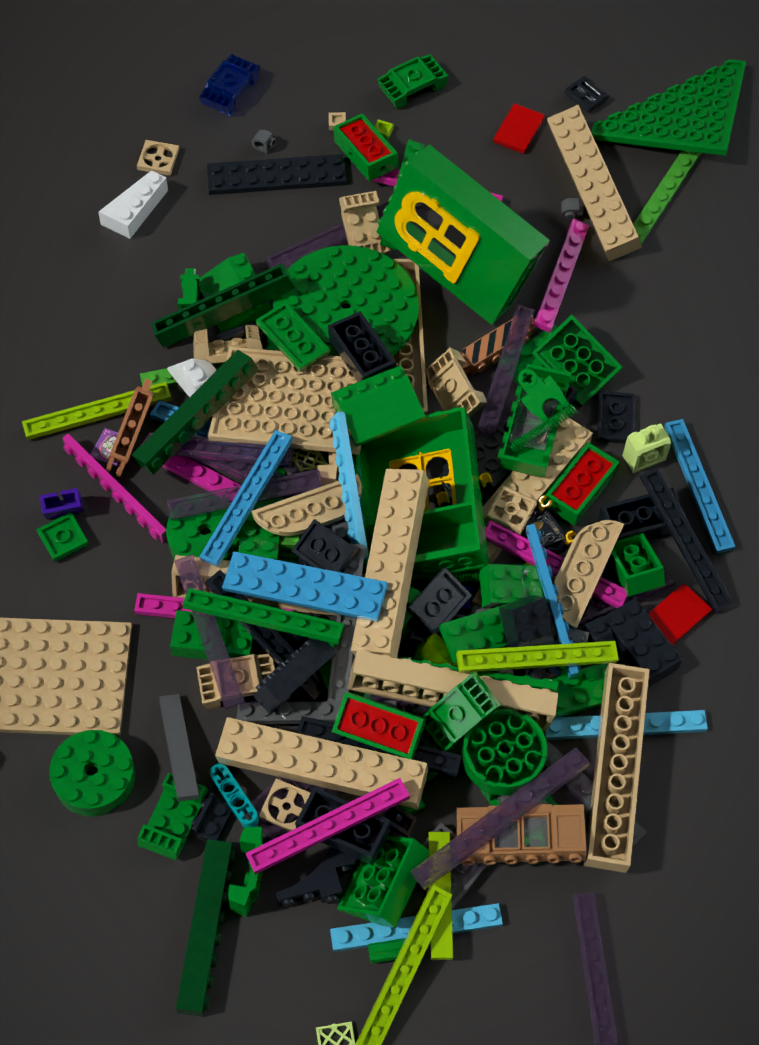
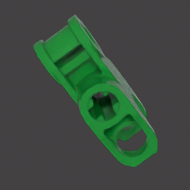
[518,369,570,425]

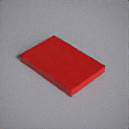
[493,103,545,154]
[648,583,712,646]

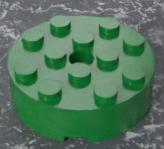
[166,495,241,561]
[462,708,547,796]
[49,730,136,817]

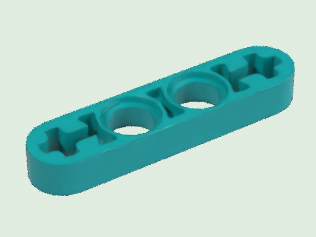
[210,764,259,827]

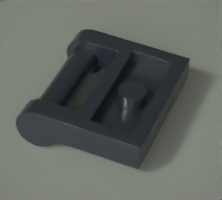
[564,76,609,113]

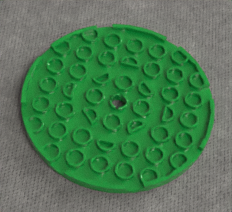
[273,245,419,356]

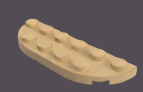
[251,474,361,536]
[554,520,624,629]

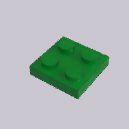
[36,512,89,562]

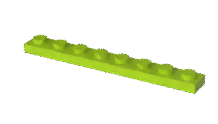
[22,382,172,440]
[456,641,619,673]
[355,885,452,1045]

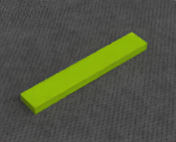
[428,832,453,960]

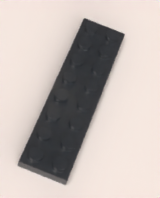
[207,154,347,195]

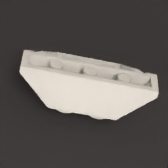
[167,359,216,397]

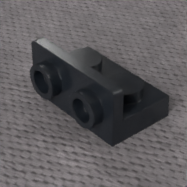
[191,793,233,841]

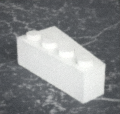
[98,171,168,239]

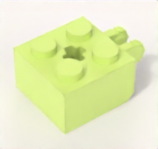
[622,423,671,473]

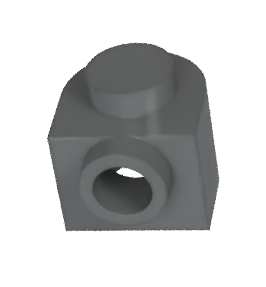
[251,130,276,154]
[561,198,583,221]

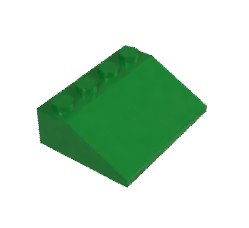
[199,253,272,333]
[532,315,623,406]
[331,366,426,446]
[337,836,430,928]

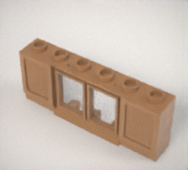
[457,804,586,865]

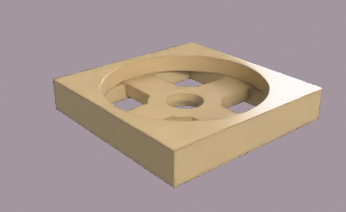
[137,140,179,176]
[486,486,537,535]
[259,779,310,831]

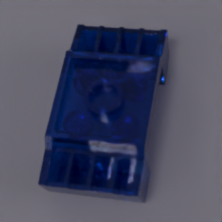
[199,53,260,116]

